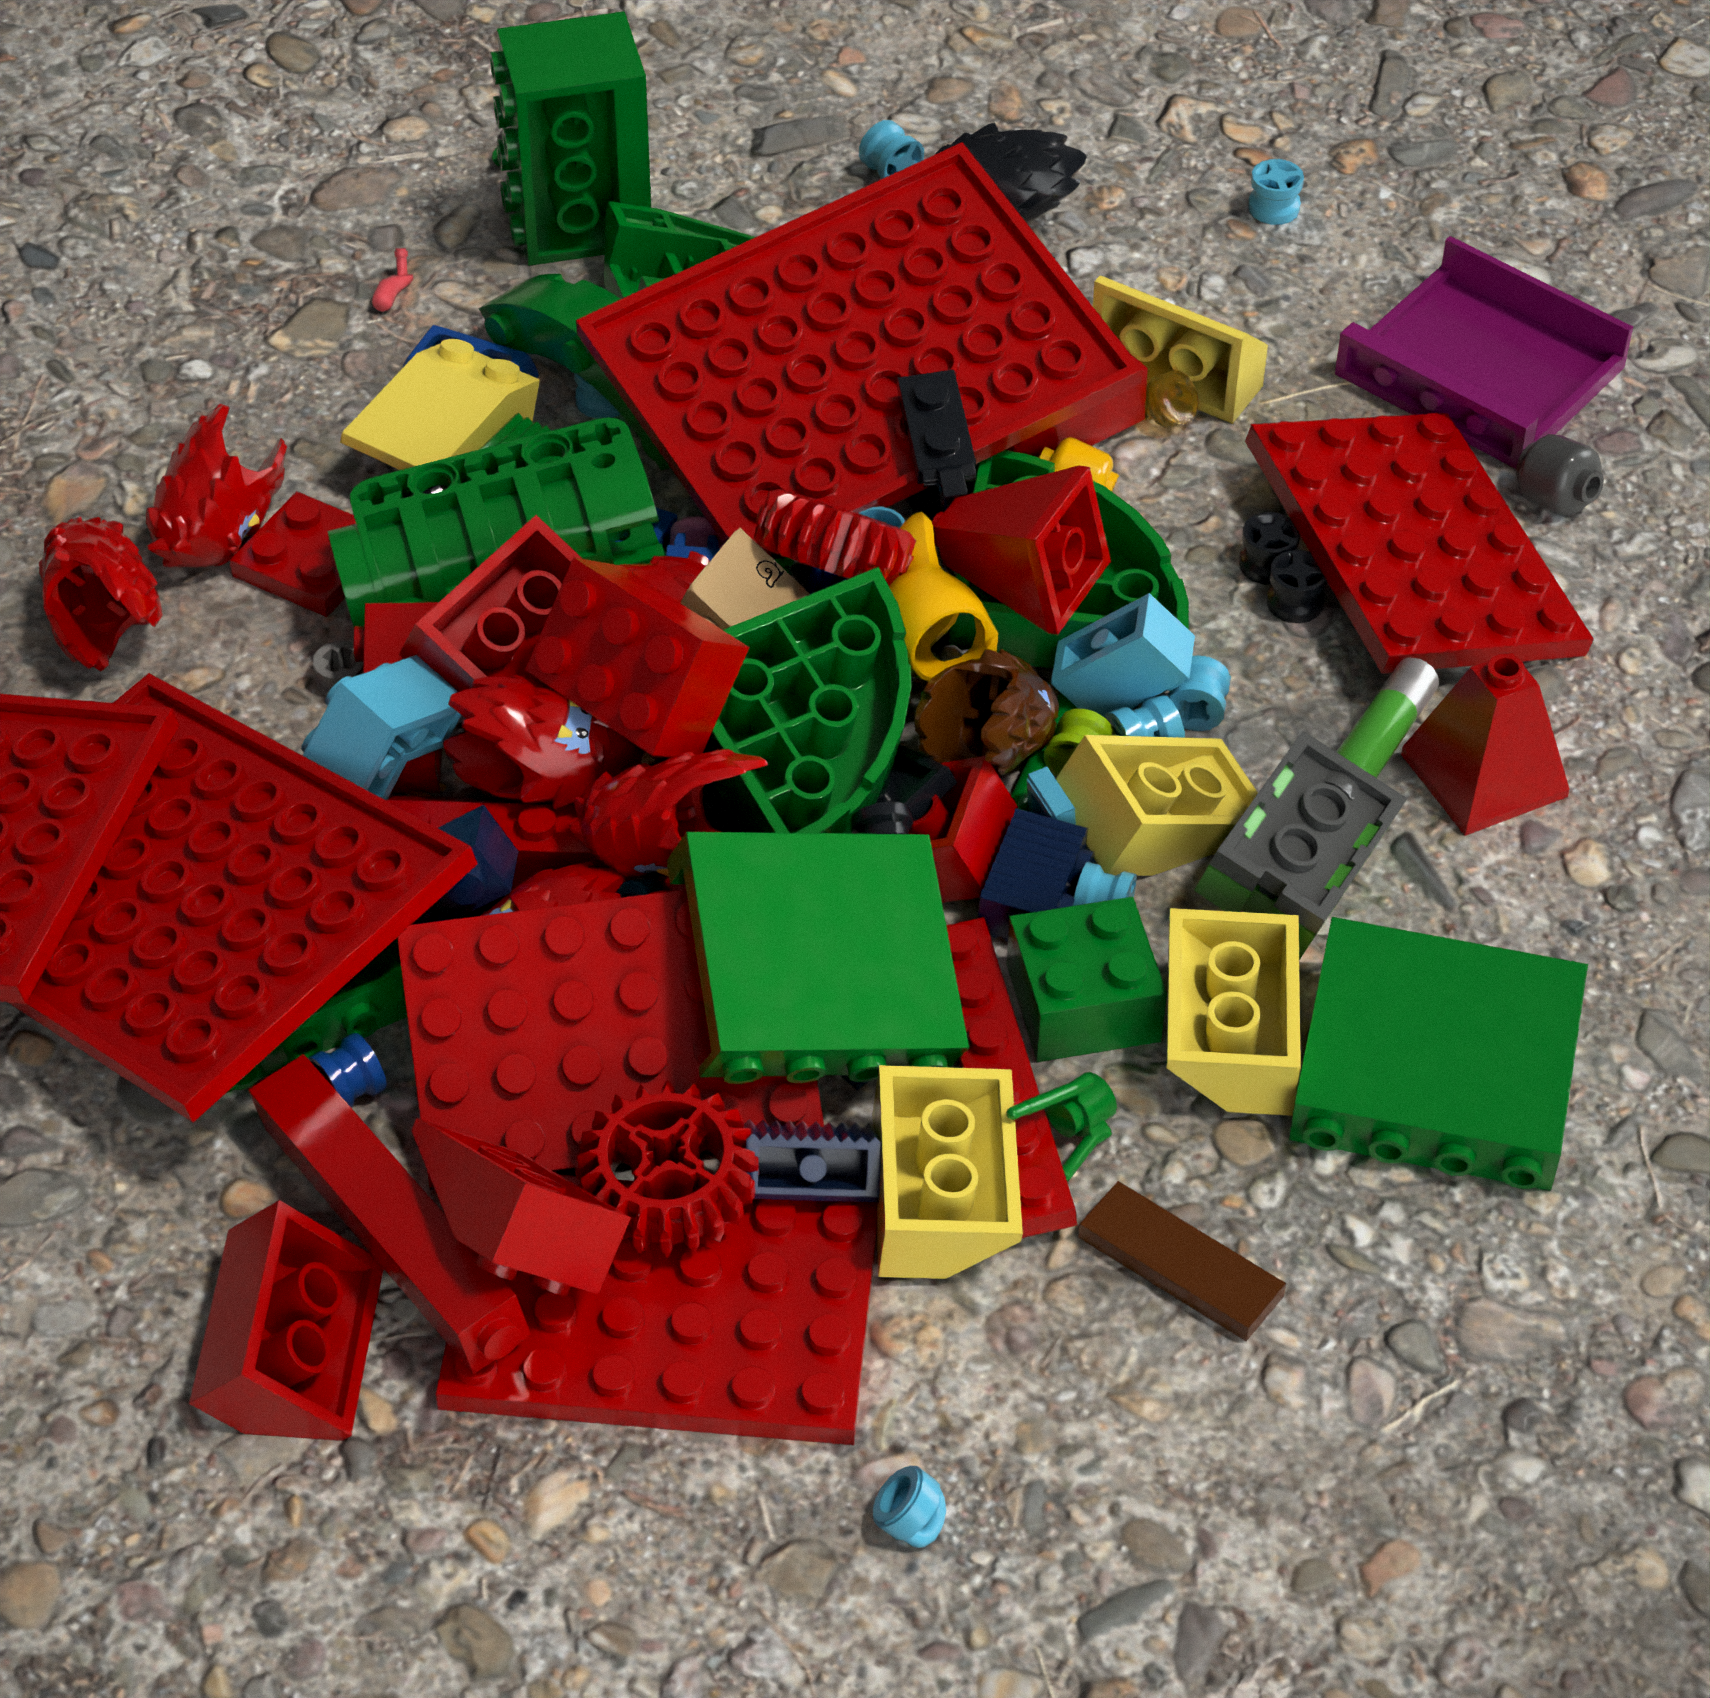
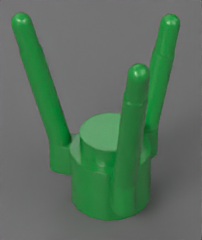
[1006,1072,1117,1182]

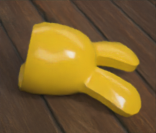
[889,512,998,681]

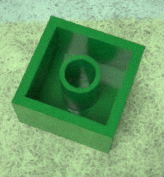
[1006,897,1167,1063]

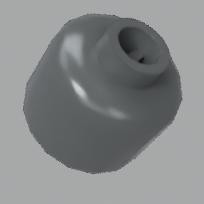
[1516,434,1604,515]

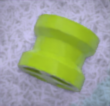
[1044,709,1116,777]

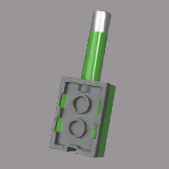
[1194,657,1439,960]

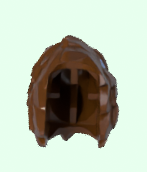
[914,649,1059,775]

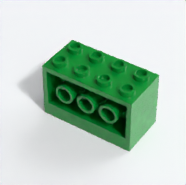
[489,11,651,266]

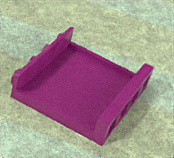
[1335,236,1633,469]

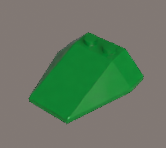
[603,201,755,299]

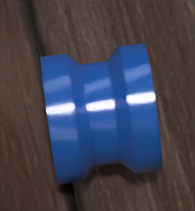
[308,1033,387,1108]

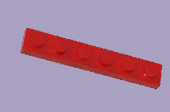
[946,917,1077,1238]

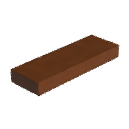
[1078,1181,1286,1342]

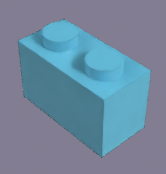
[1051,593,1195,717]

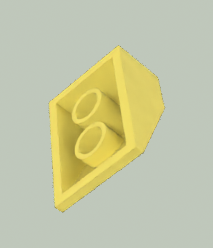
[340,339,540,470]
[1056,735,1258,876]

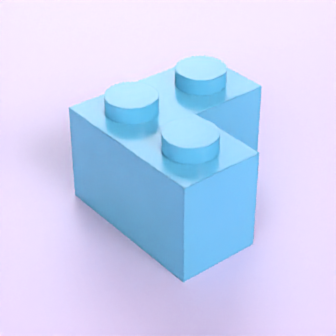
[301,655,461,800]

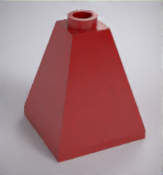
[932,465,1111,635]
[1401,652,1570,836]

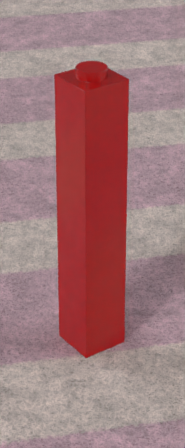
[248,1054,531,1374]

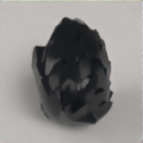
[935,122,1087,224]

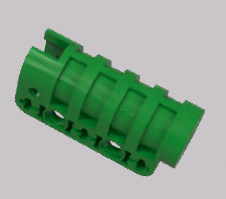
[327,417,666,627]

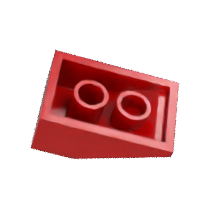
[909,756,1018,903]
[411,1118,631,1296]

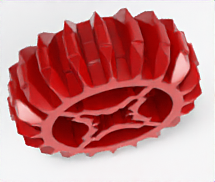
[754,489,916,586]
[575,1080,759,1258]

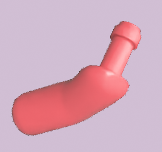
[372,248,414,312]

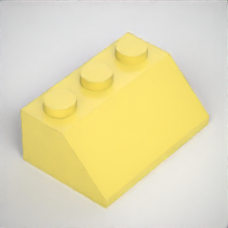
[1093,275,1268,424]
[1166,908,1301,1116]
[872,1065,1023,1279]

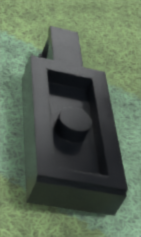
[897,370,976,512]

